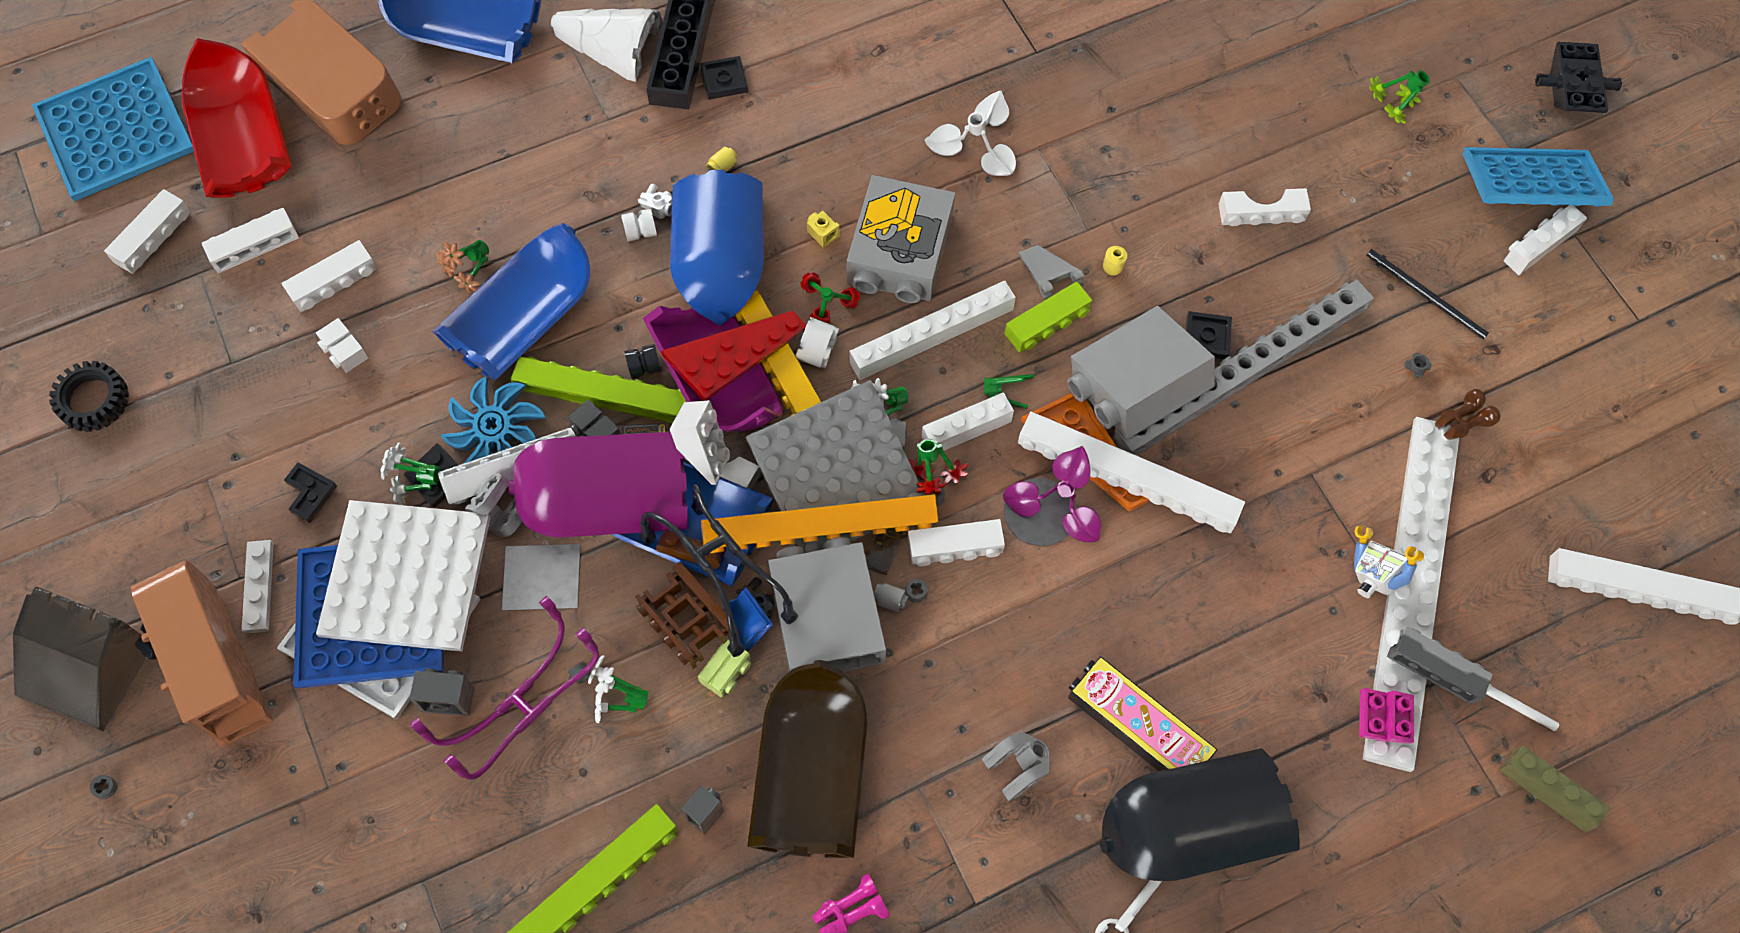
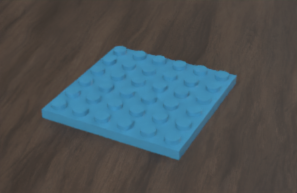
[32,56,194,202]

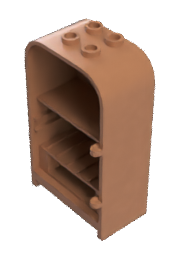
[241,0,401,145]
[131,560,273,747]

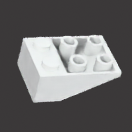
[670,400,730,485]

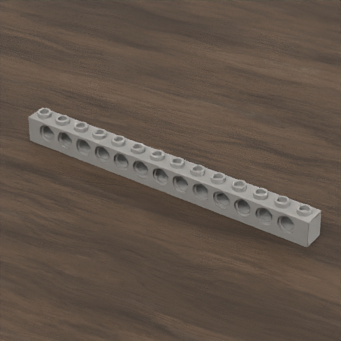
[1113,280,1374,456]

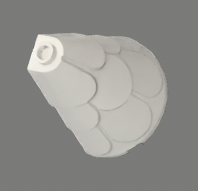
[551,8,662,82]

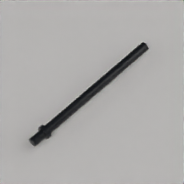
[1366,249,1489,340]

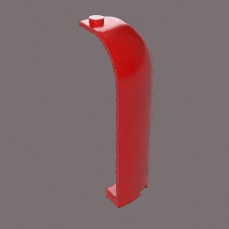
[182,38,292,198]

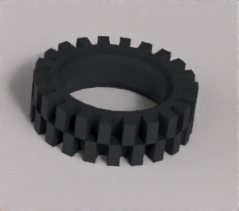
[49,361,129,432]

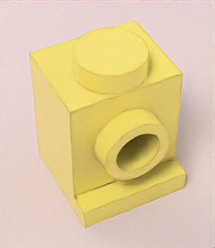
[807,211,840,248]

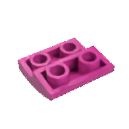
[1359,688,1414,744]

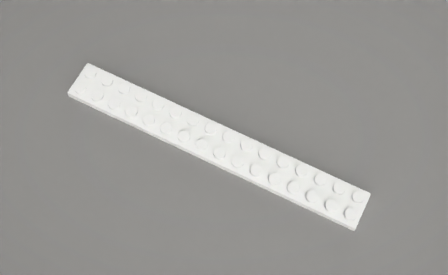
[1362,417,1459,772]

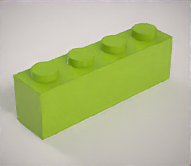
[1004,281,1092,353]

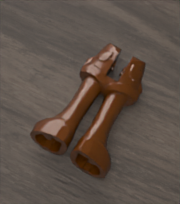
[1435,389,1501,440]

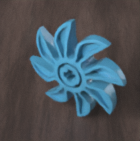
[441,376,546,464]

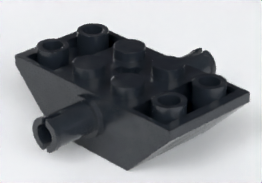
[1535,42,1622,113]

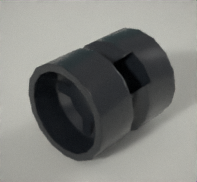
[624,344,661,379]

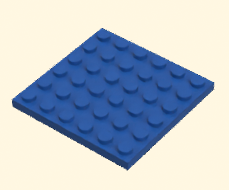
[293,545,444,689]

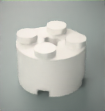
[796,317,839,368]

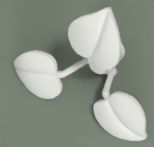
[925,91,1016,176]

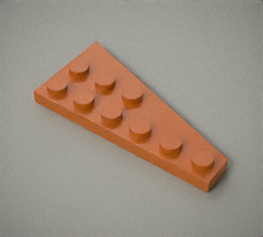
[1021,393,1149,512]

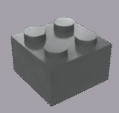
[409,668,475,716]

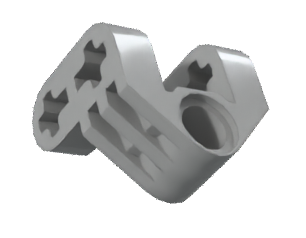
[465,473,522,537]
[982,731,1050,802]

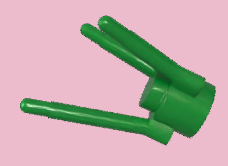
[984,374,1034,409]

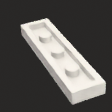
[242,540,274,634]

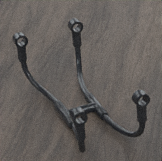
[639,484,798,657]

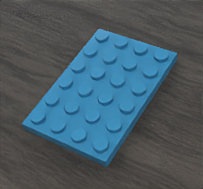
[1462,147,1614,207]

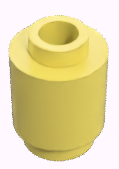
[706,147,737,173]
[1103,246,1127,276]

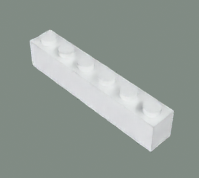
[438,428,575,504]

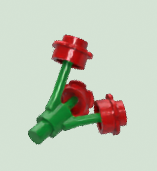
[800,272,860,324]

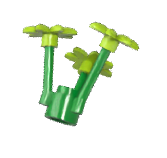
[1369,70,1430,123]

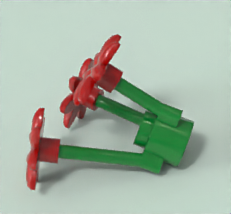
[908,439,968,495]

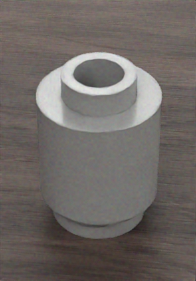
[874,583,909,613]

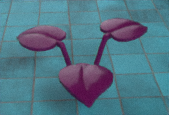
[1003,446,1101,542]

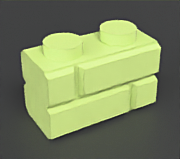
[698,638,751,698]

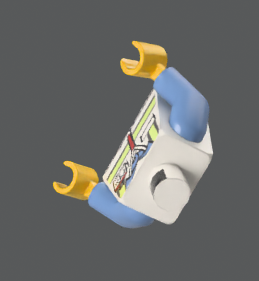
[1354,525,1424,598]

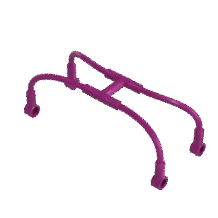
[409,596,599,780]

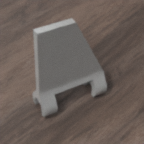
[1019,245,1084,300]

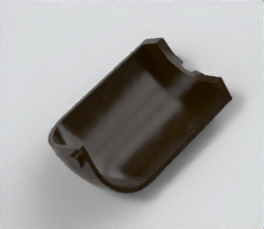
[747,660,867,858]

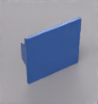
[723,587,773,652]

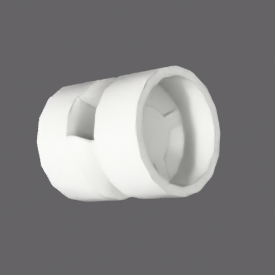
[621,208,657,242]

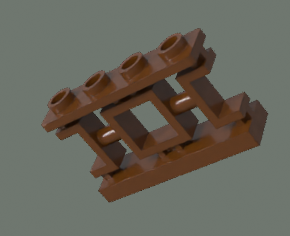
[635,562,740,669]

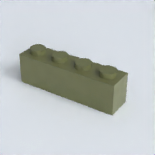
[1499,745,1610,832]

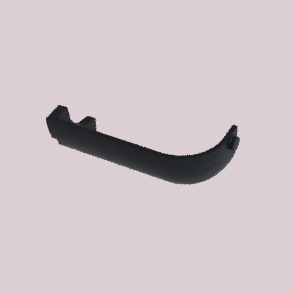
[1100,748,1300,881]

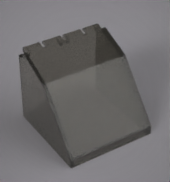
[13,587,146,731]

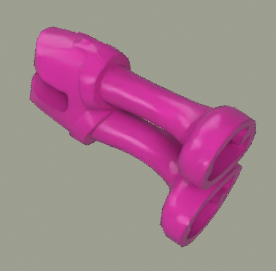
[812,873,890,933]

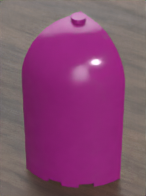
[643,306,783,433]
[509,432,687,537]

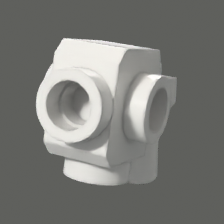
[638,184,672,219]

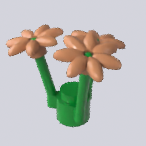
[436,240,489,293]

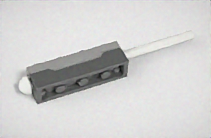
[1385,627,1559,731]

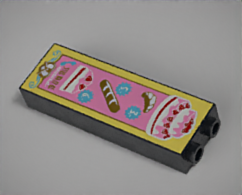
[1068,656,1218,771]

